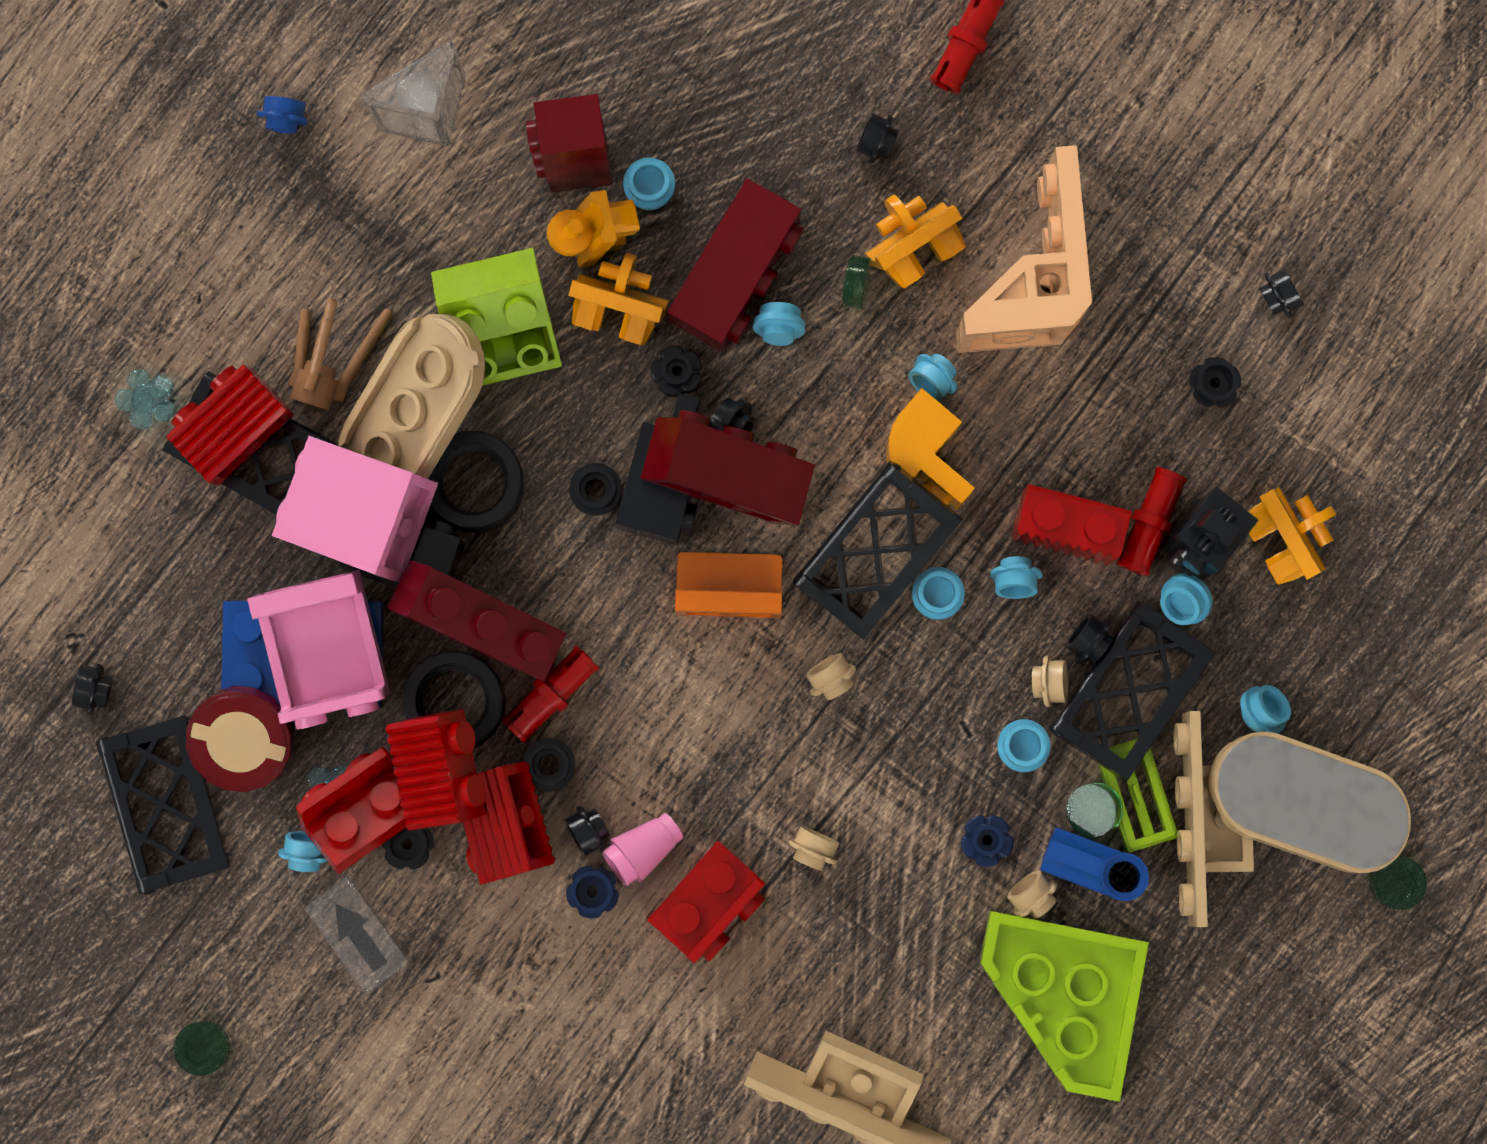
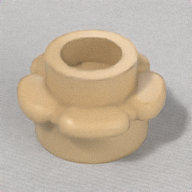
[806,653,856,700]
[1032,655,1069,707]
[788,826,839,871]
[1007,871,1057,919]

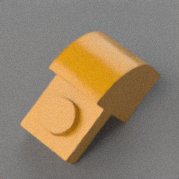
[886,388,975,510]

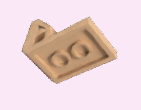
[956,145,1092,353]

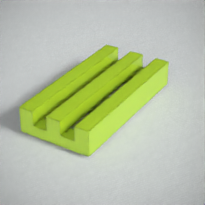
[1098,739,1178,853]

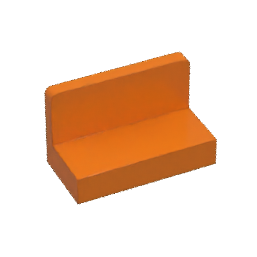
[675,552,782,618]

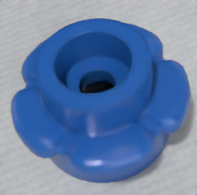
[257,96,308,134]

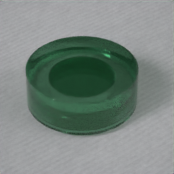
[842,255,872,310]
[1066,782,1123,837]
[1370,856,1427,910]
[174,1021,230,1076]

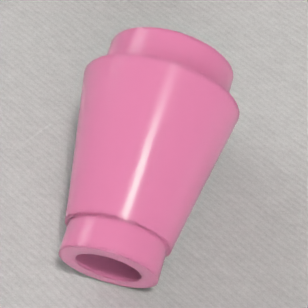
[602,813,684,887]

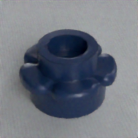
[961,815,1014,867]
[566,866,619,918]

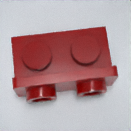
[296,747,406,875]
[647,841,766,964]

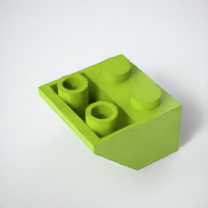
[431,248,562,386]

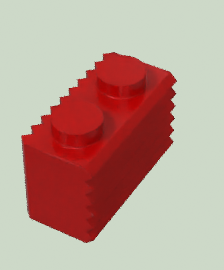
[166,364,294,486]
[1011,484,1132,566]
[385,709,486,830]
[462,761,556,885]

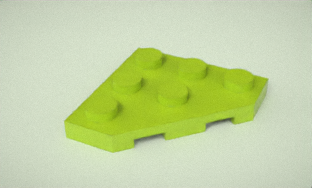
[980,911,1149,1102]

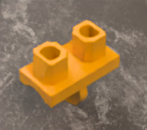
[546,190,640,268]
[865,194,966,288]
[568,252,669,346]
[1248,487,1337,585]

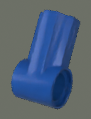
[1039,827,1149,901]

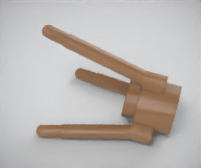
[288,299,393,411]

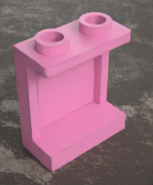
[272,436,438,583]
[247,570,390,729]

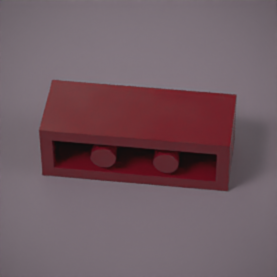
[526,94,612,193]
[667,178,804,352]
[640,410,815,525]
[387,560,567,681]

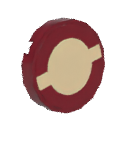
[186,686,294,792]

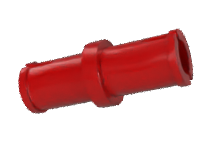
[929,0,1005,95]
[1117,467,1188,577]
[501,644,600,743]

